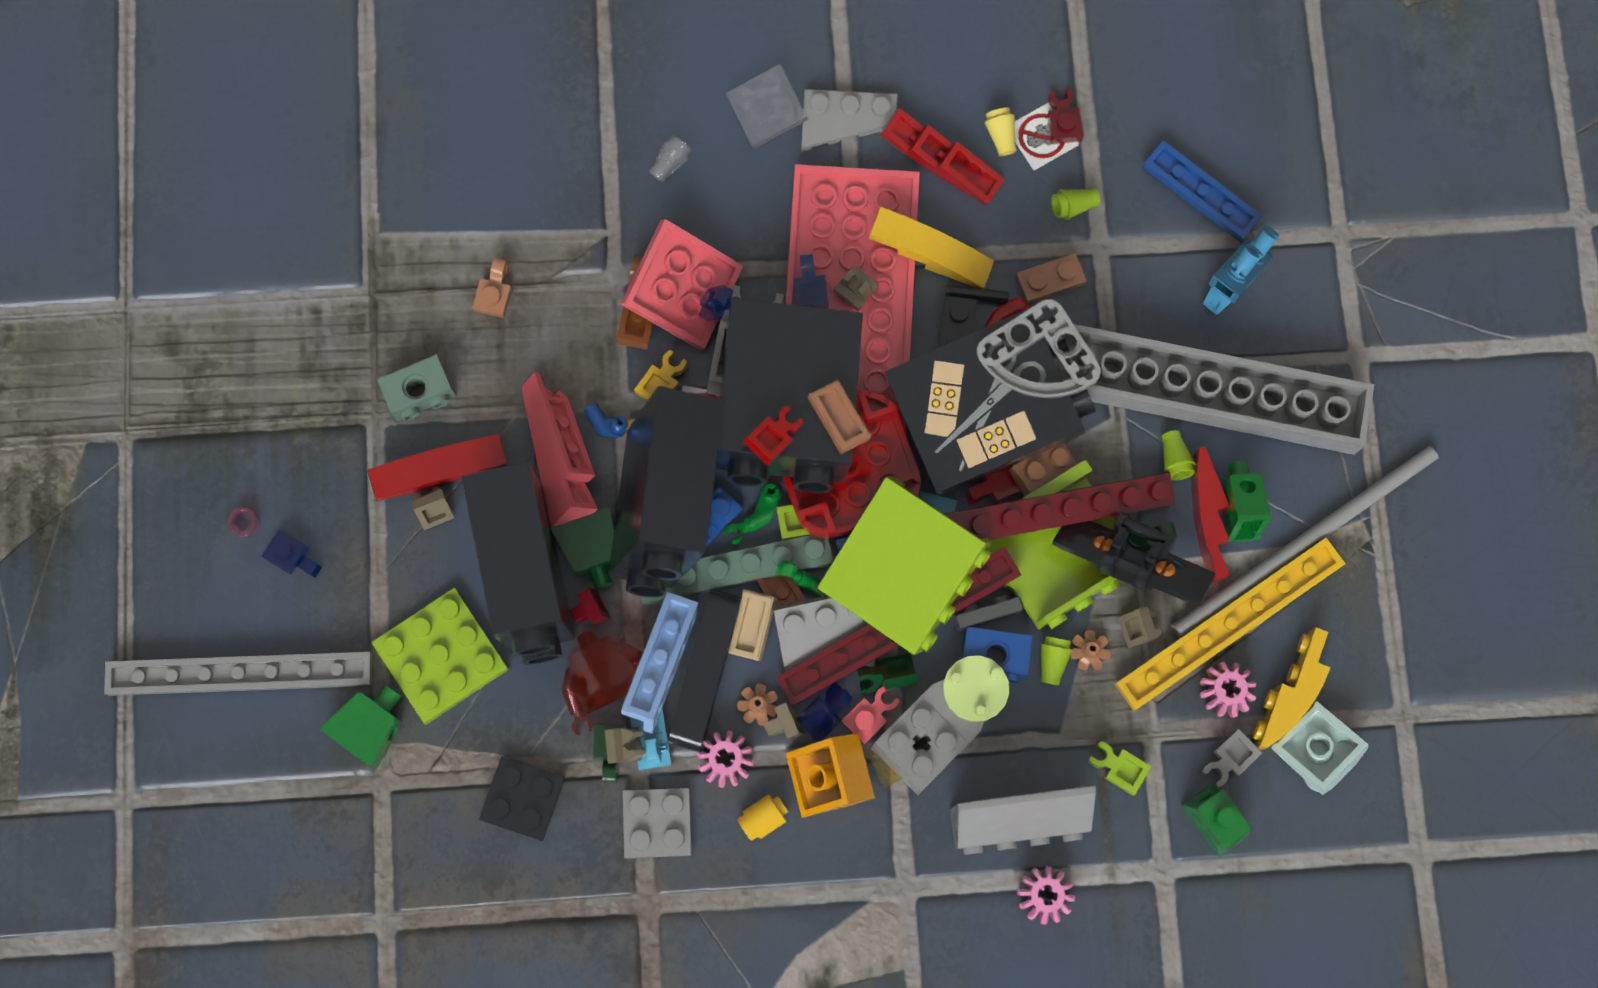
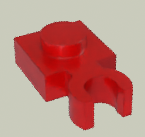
[744,406,804,465]

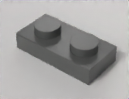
[954,595,1023,633]

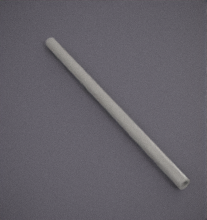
[1171,446,1438,638]

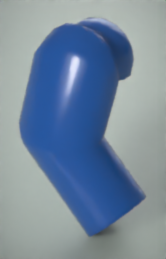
[584,403,628,438]

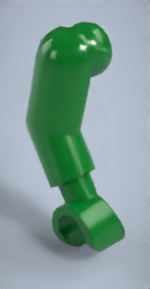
[724,484,781,545]
[775,560,826,597]

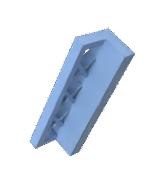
[621,592,698,734]

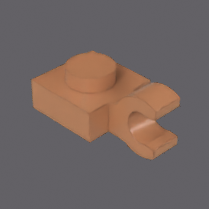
[472,258,512,318]

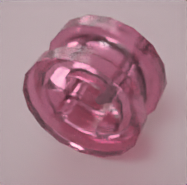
[227,507,260,538]

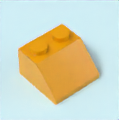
[786,733,875,818]

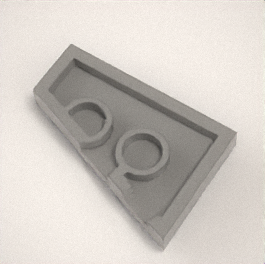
[801,89,897,152]
[772,595,868,672]

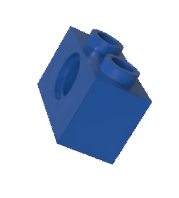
[961,626,1033,683]

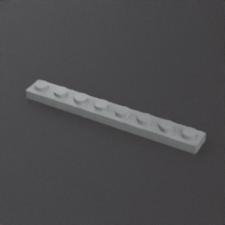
[104,652,372,696]

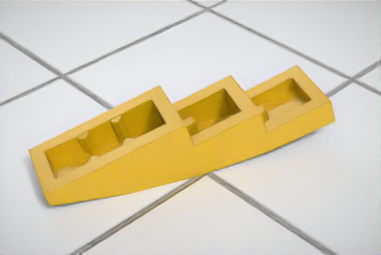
[869,207,994,289]

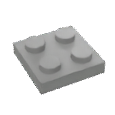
[623,788,692,859]

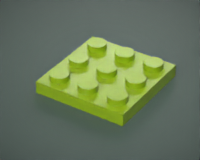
[371,588,509,725]

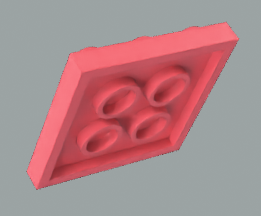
[620,219,743,350]

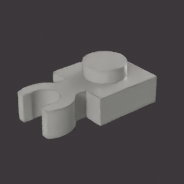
[1201,729,1262,788]

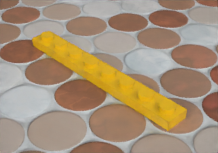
[1114,538,1346,711]

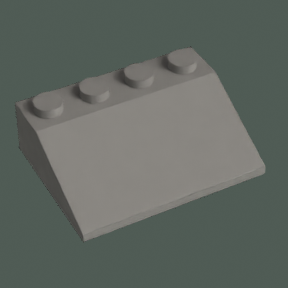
[950,786,1096,855]

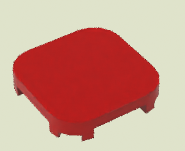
[783,389,921,539]

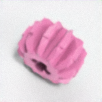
[1199,662,1256,718]
[698,731,754,788]
[1017,866,1075,924]

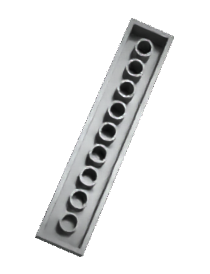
[1054,324,1375,455]

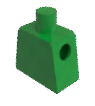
[1222,461,1271,542]
[320,685,402,769]
[1181,786,1251,857]

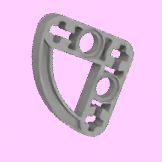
[977,300,1100,398]

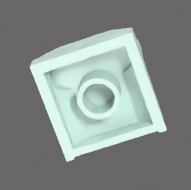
[1272,701,1369,795]

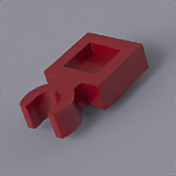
[1047,88,1084,144]

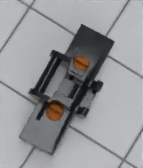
[1052,512,1216,606]

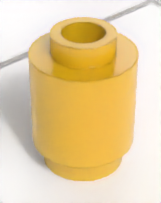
[737,794,789,841]

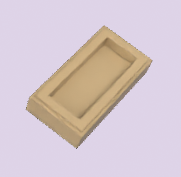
[728,589,777,661]

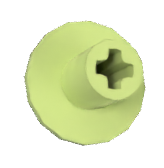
[943,656,1009,722]

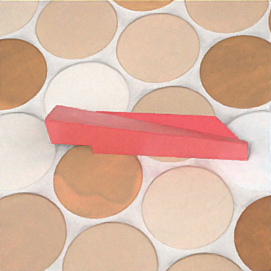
[522,372,597,526]

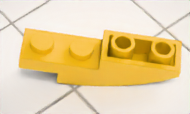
[1252,627,1331,750]

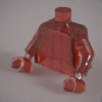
[562,631,643,735]

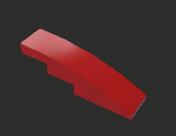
[879,108,1005,205]
[367,434,507,501]
[1191,446,1230,585]

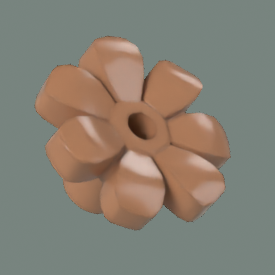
[1070,630,1111,671]
[737,684,778,726]

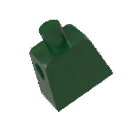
[551,507,615,590]

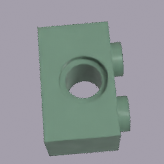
[377,354,456,421]

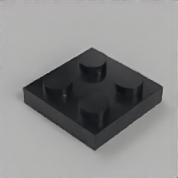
[479,756,565,841]

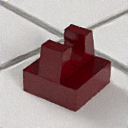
[568,588,611,625]

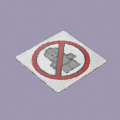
[1015,103,1079,170]

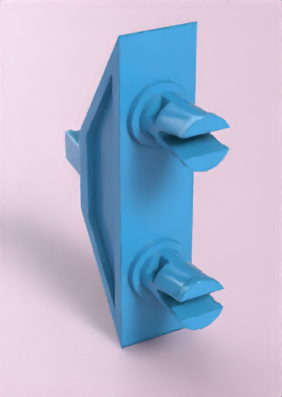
[1202,226,1279,315]

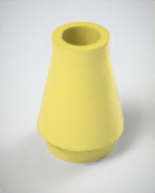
[984,108,1017,156]

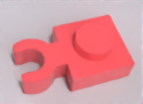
[841,686,900,745]

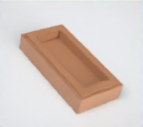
[808,380,871,454]

